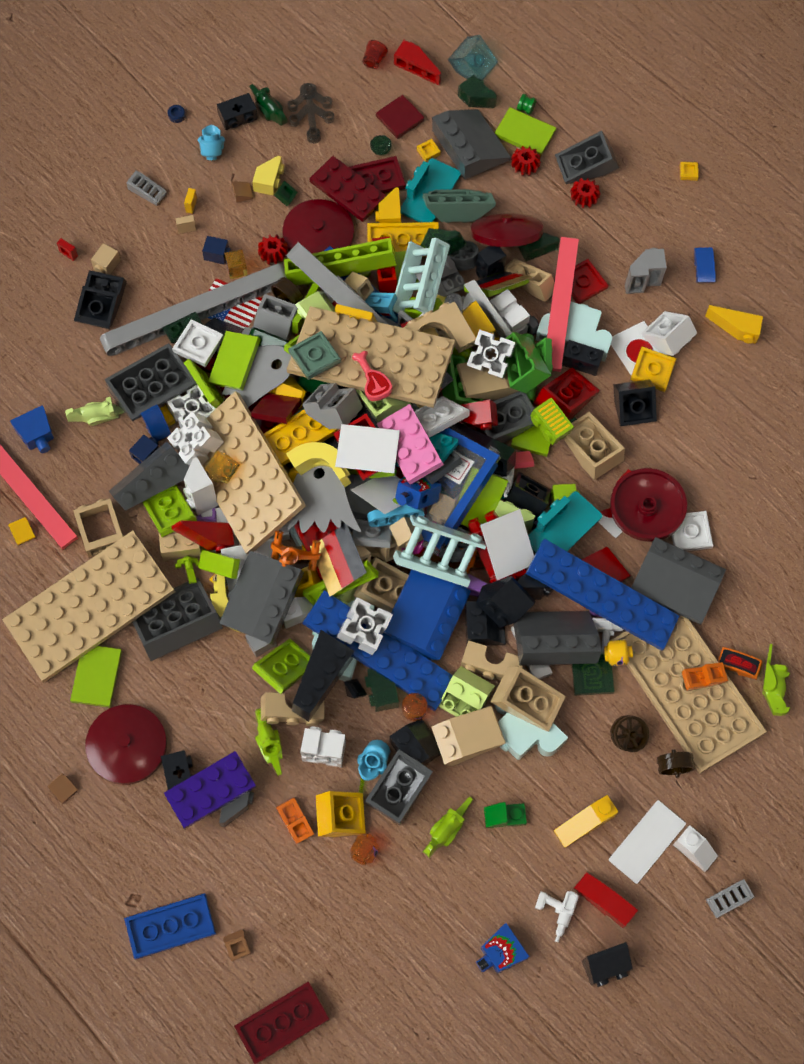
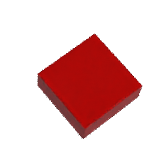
[57,238,78,261]

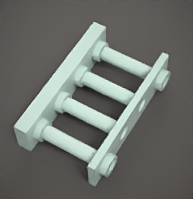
[392,238,450,314]
[393,515,486,587]

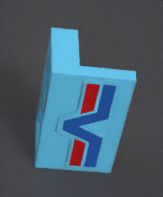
[365,292,398,322]

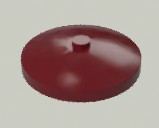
[283,199,354,254]
[471,213,543,247]
[610,468,687,542]
[85,704,167,785]

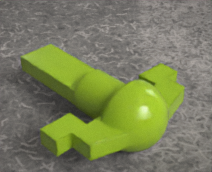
[175,556,199,584]

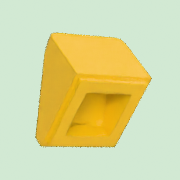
[8,517,36,545]

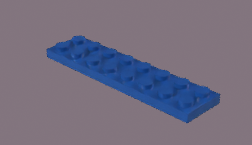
[526,539,679,651]
[302,590,453,711]

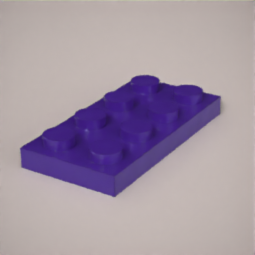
[164,751,256,830]

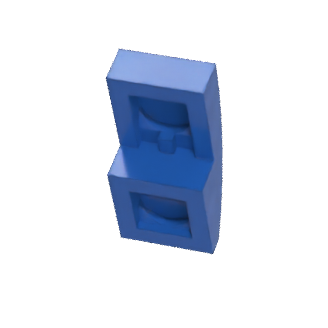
[694,247,716,283]
[140,404,171,442]

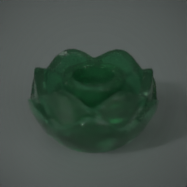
[370,135,392,156]

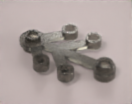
[288,83,334,144]

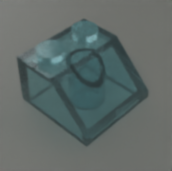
[448,35,498,85]

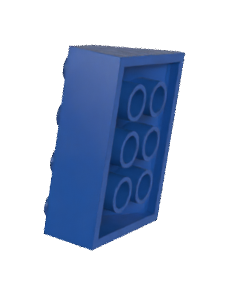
[384,570,471,660]

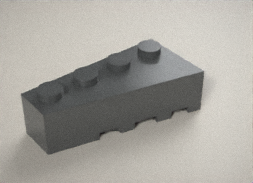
[109,441,189,511]

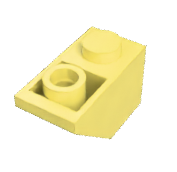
[252,156,285,195]

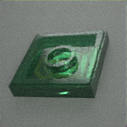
[571,654,615,696]

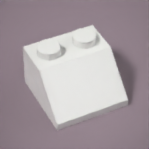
[641,311,697,356]
[183,457,218,515]

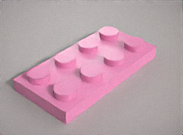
[377,404,444,485]

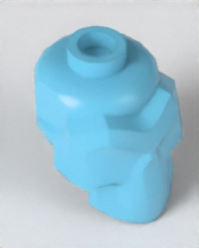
[197,125,225,160]
[357,739,391,781]

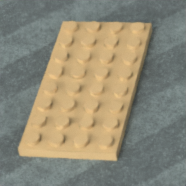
[287,306,455,408]
[202,391,306,554]
[2,530,175,683]
[611,612,767,774]

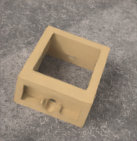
[73,499,123,558]

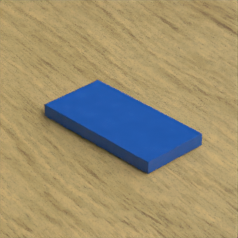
[124,893,216,960]

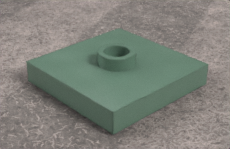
[288,331,341,380]

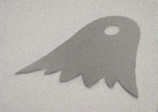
[216,345,291,407]
[287,466,361,533]

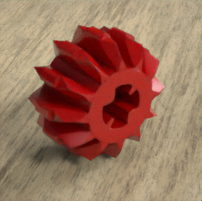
[511,146,541,176]
[570,178,601,209]
[258,234,288,265]

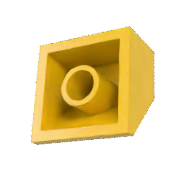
[316,791,366,837]

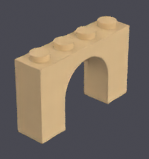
[403,301,476,353]

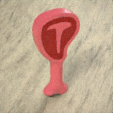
[352,351,393,401]

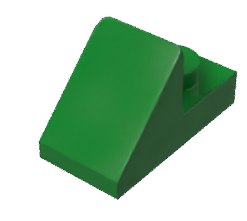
[484,802,527,828]

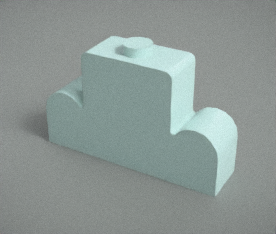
[535,301,612,362]
[494,705,568,760]

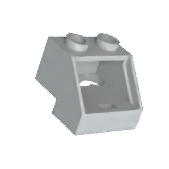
[625,248,667,294]
[302,383,363,430]

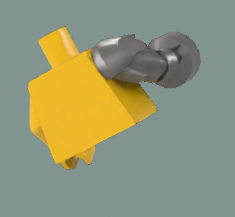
[444,293,500,346]

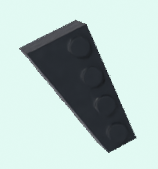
[448,422,516,477]
[292,630,354,722]

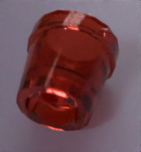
[362,40,388,69]

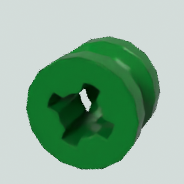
[517,93,537,115]

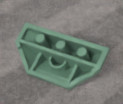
[423,189,496,223]

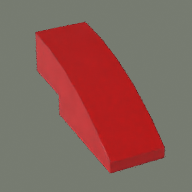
[573,872,638,928]

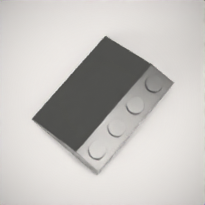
[432,109,511,180]
[104,343,197,421]
[631,537,726,624]
[219,551,304,646]
[132,577,223,661]
[513,611,602,665]

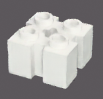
[490,289,530,334]
[467,329,516,379]
[167,384,216,428]
[167,411,224,465]
[336,597,393,655]
[300,726,346,768]

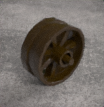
[271,277,304,304]
[610,715,649,752]
[657,749,695,778]

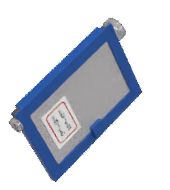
[421,428,501,556]

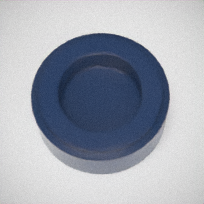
[168,105,186,123]

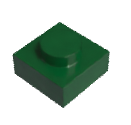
[273,180,298,206]

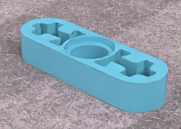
[367,505,425,527]

